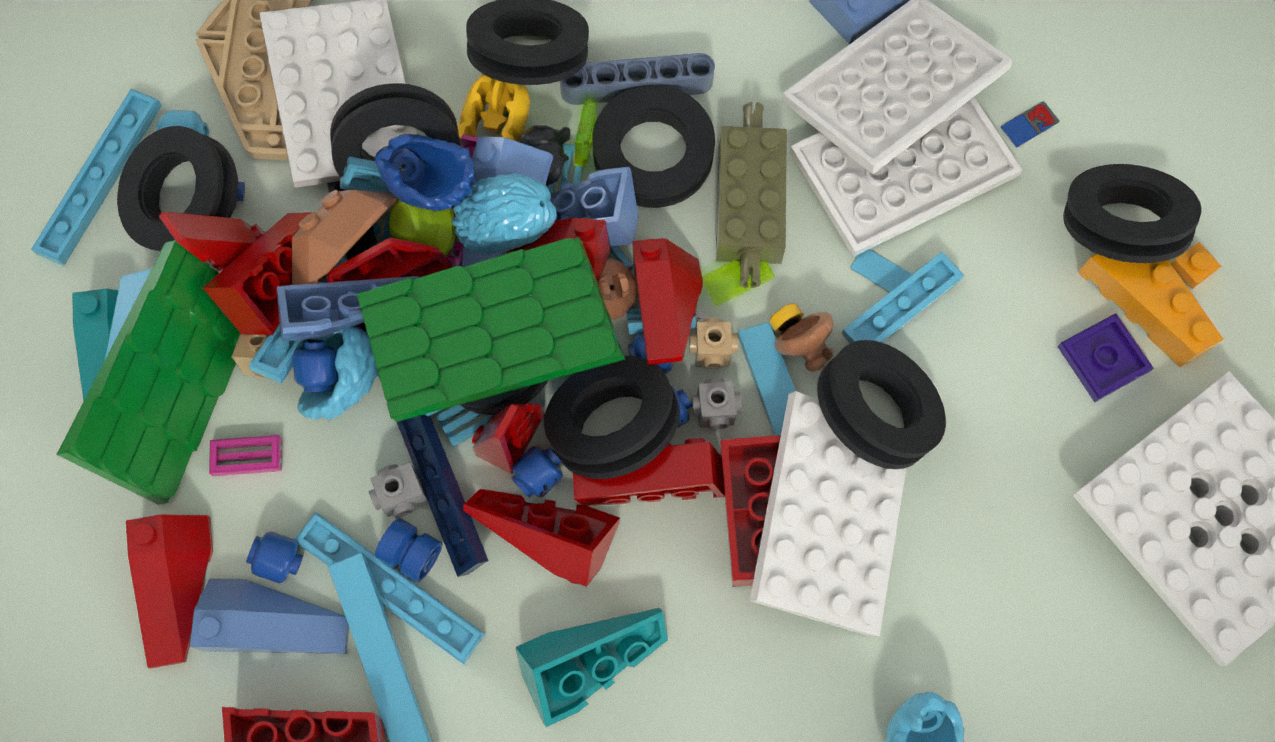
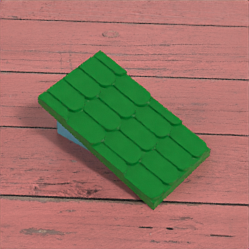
[357,237,625,422]
[56,240,240,505]

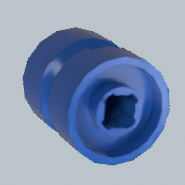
[375,518,443,583]

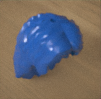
[375,134,475,212]

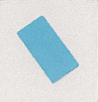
[851,249,913,292]

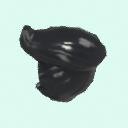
[518,125,571,188]

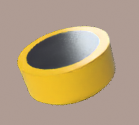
[769,303,804,333]

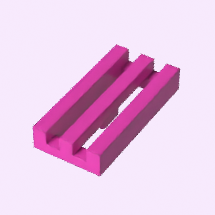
[209,435,282,476]

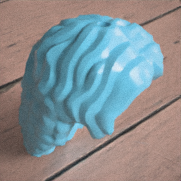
[452,173,557,255]
[297,324,378,421]
[885,691,965,742]

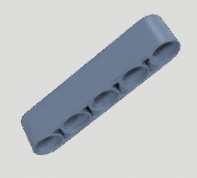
[560,53,715,105]

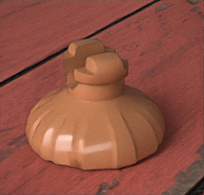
[598,258,637,321]
[774,312,834,372]

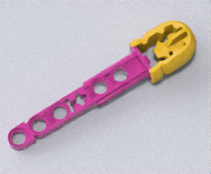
[446,75,530,267]

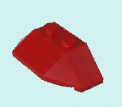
[326,238,453,283]

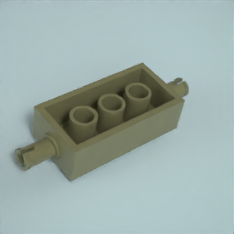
[716,102,787,288]

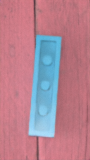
[841,252,964,343]

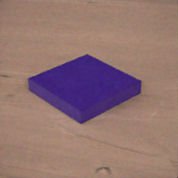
[1057,313,1154,402]

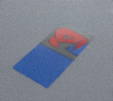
[1001,101,1060,147]

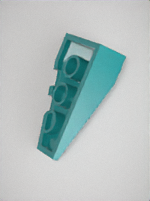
[72,288,119,402]
[515,608,668,727]

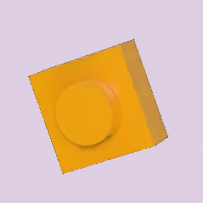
[1171,242,1222,289]

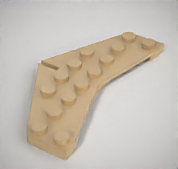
[195,0,313,160]

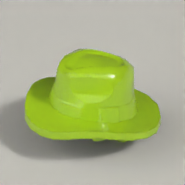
[388,199,455,256]

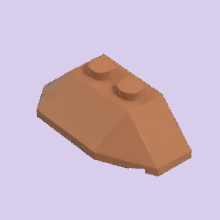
[292,190,398,285]

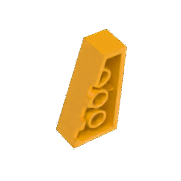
[1078,254,1224,367]

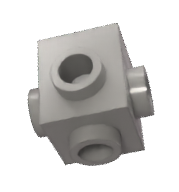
[691,378,742,430]
[369,462,427,518]

